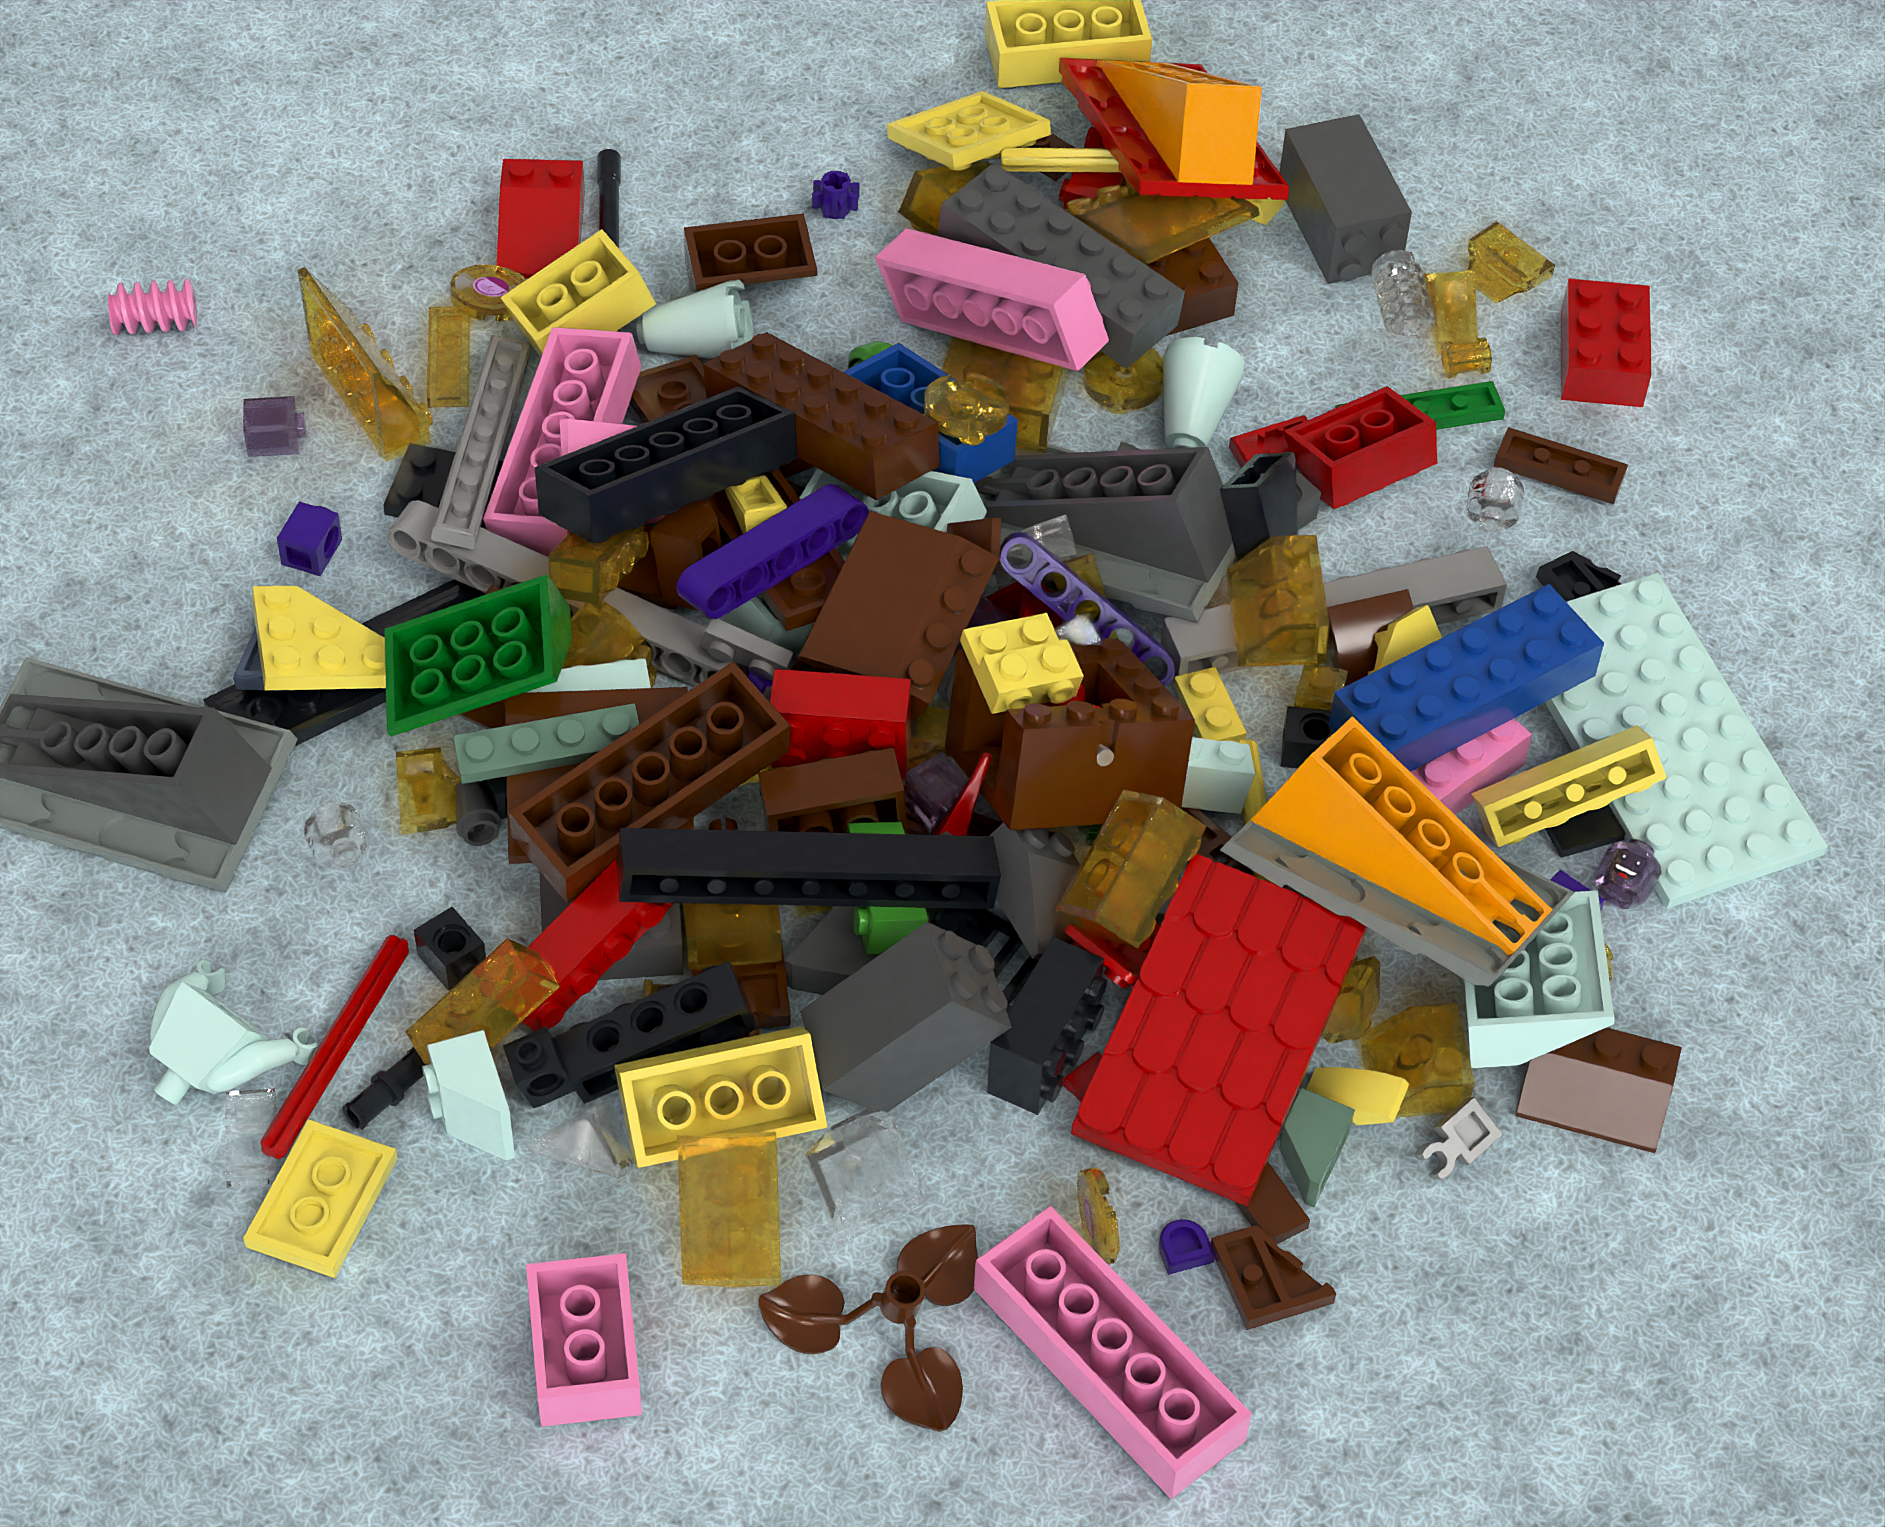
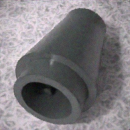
[455,781,501,846]

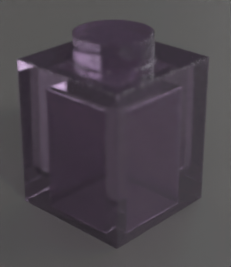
[243,396,307,457]

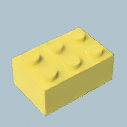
[500,229,656,357]

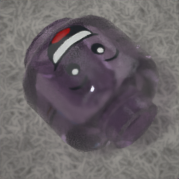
[1593,839,1662,909]

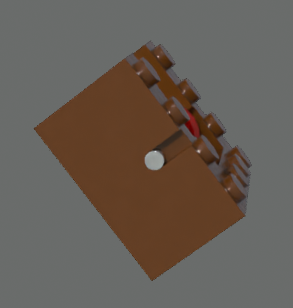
[945,638,1195,830]

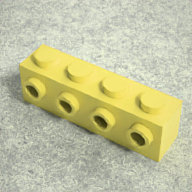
[1471,725,1667,848]

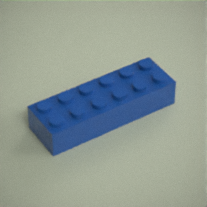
[1329,584,1604,772]

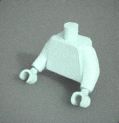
[149,960,320,1105]

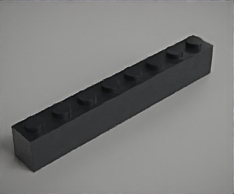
[616,828,1001,909]

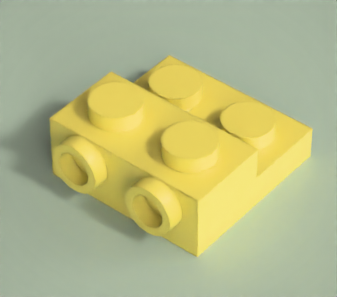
[960,613,1084,714]

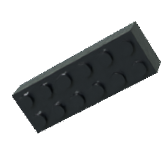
[535,386,797,544]

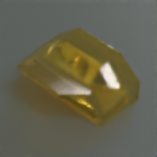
[1465,221,1555,304]
[396,747,461,835]

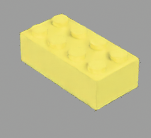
[985,0,1152,88]
[614,1026,827,1168]

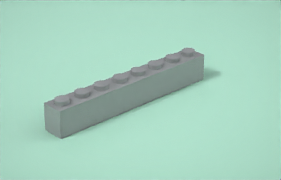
[1161,546,1507,677]

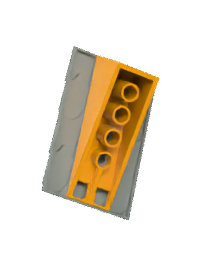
[1220,716,1575,987]

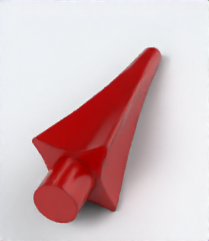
[932,752,992,836]

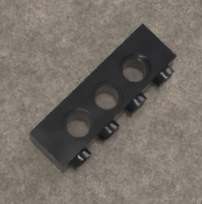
[555,961,759,1104]

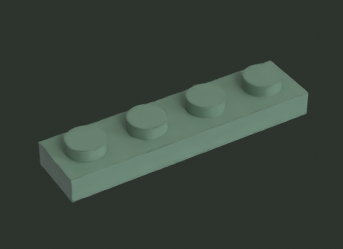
[453,703,639,784]

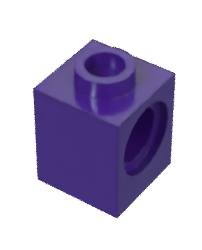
[277,501,342,576]

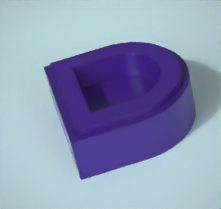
[1159,1219,1215,1275]

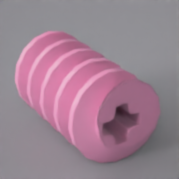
[108,279,197,335]

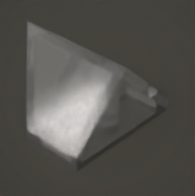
[528,1098,634,1178]

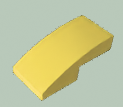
[1306,1067,1409,1125]

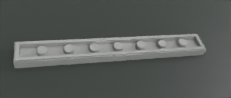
[431,335,532,550]

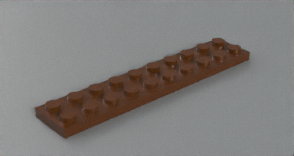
[629,355,845,631]

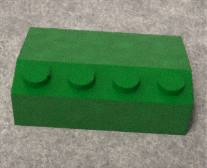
[385,574,572,737]

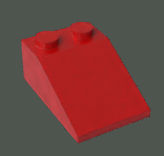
[496,159,585,279]

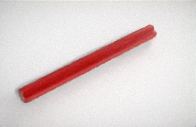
[260,934,409,1159]

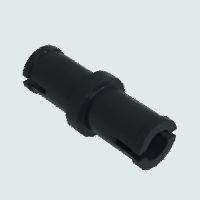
[342,1047,430,1130]

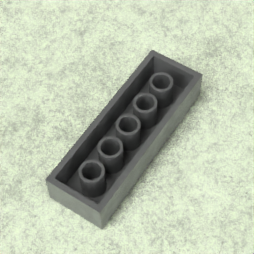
[937,163,1185,369]

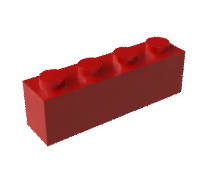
[489,859,674,1031]

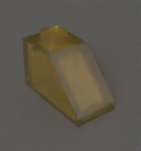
[1423,270,1479,355]
[562,594,645,669]
[1322,956,1380,1044]

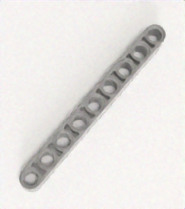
[386,500,748,687]

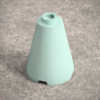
[637,279,753,359]
[1163,337,1245,448]

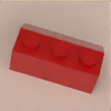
[1284,386,1438,509]

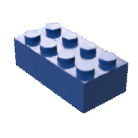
[844,343,1018,483]

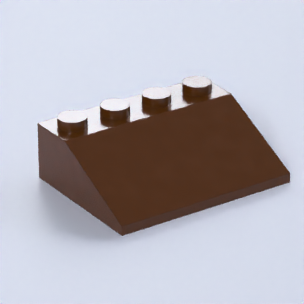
[797,511,999,721]

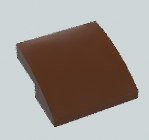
[1322,589,1414,689]

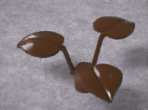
[758,1224,978,1432]

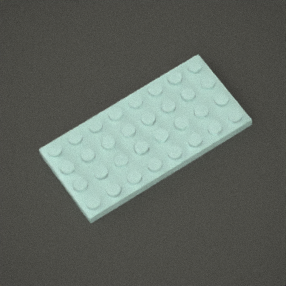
[1545,573,1828,909]

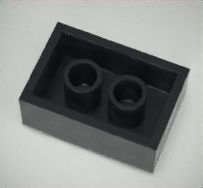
[987,937,1107,1115]

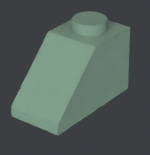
[1279,1088,1355,1208]

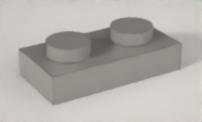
[700,619,794,680]

